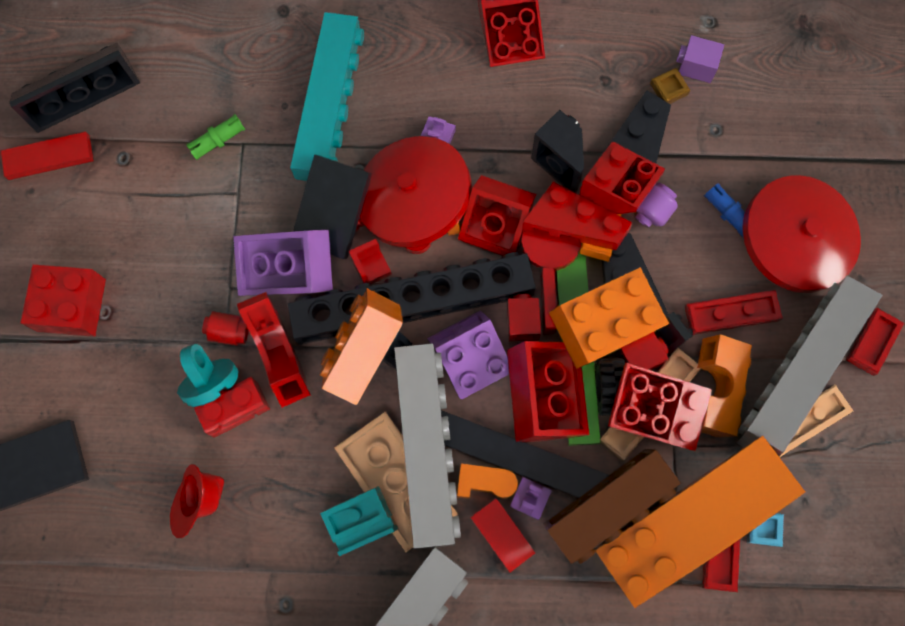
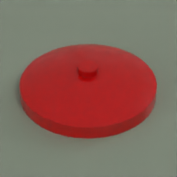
[360,136,472,247]
[743,175,861,293]

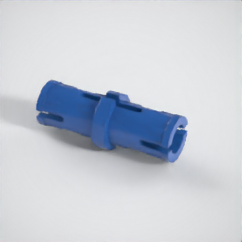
[704,183,745,239]

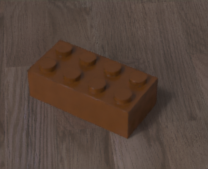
[543,449,681,564]

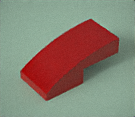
[470,499,535,573]

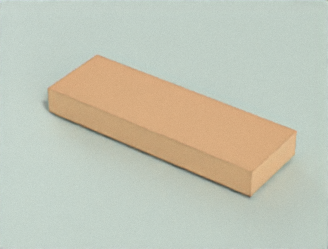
[779,385,853,457]

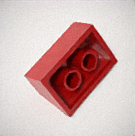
[507,341,589,442]

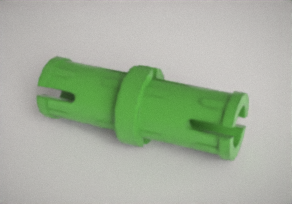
[186,114,246,160]

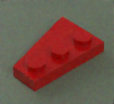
[522,182,632,250]

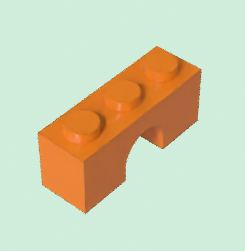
[697,334,752,438]

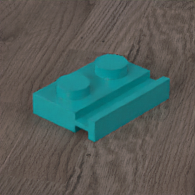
[320,486,398,556]

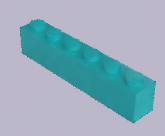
[290,12,364,181]

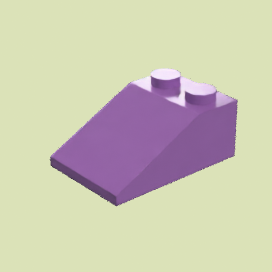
[233,230,333,296]

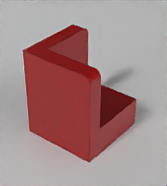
[349,239,392,284]

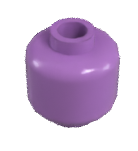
[635,182,678,228]

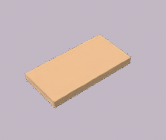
[334,411,458,553]

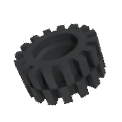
[595,358,625,416]

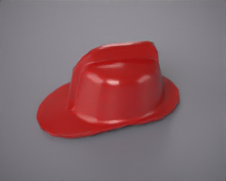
[170,464,224,538]

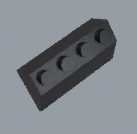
[9,43,140,133]

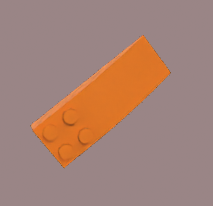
[595,435,805,608]

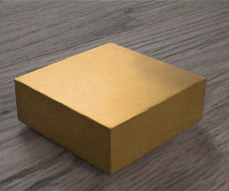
[650,67,691,104]

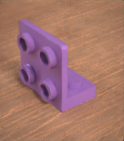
[427,311,509,399]

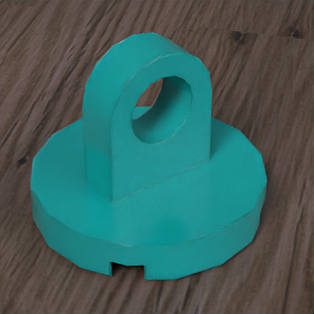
[177,344,239,407]

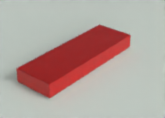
[1,132,94,180]
[685,290,783,335]

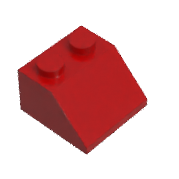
[458,175,537,255]

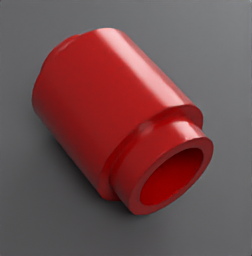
[202,311,249,346]

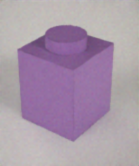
[676,35,725,83]

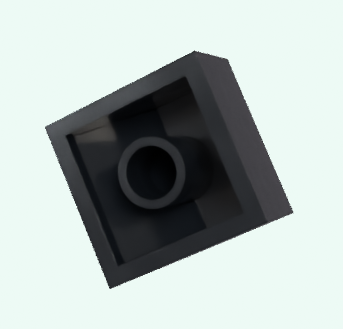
[531,110,584,193]

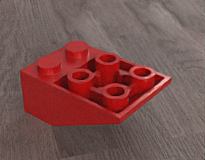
[477,0,546,67]
[608,363,712,451]

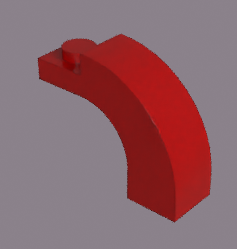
[237,292,311,408]

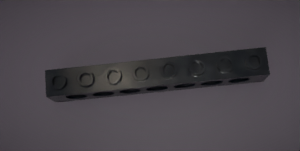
[288,252,536,345]

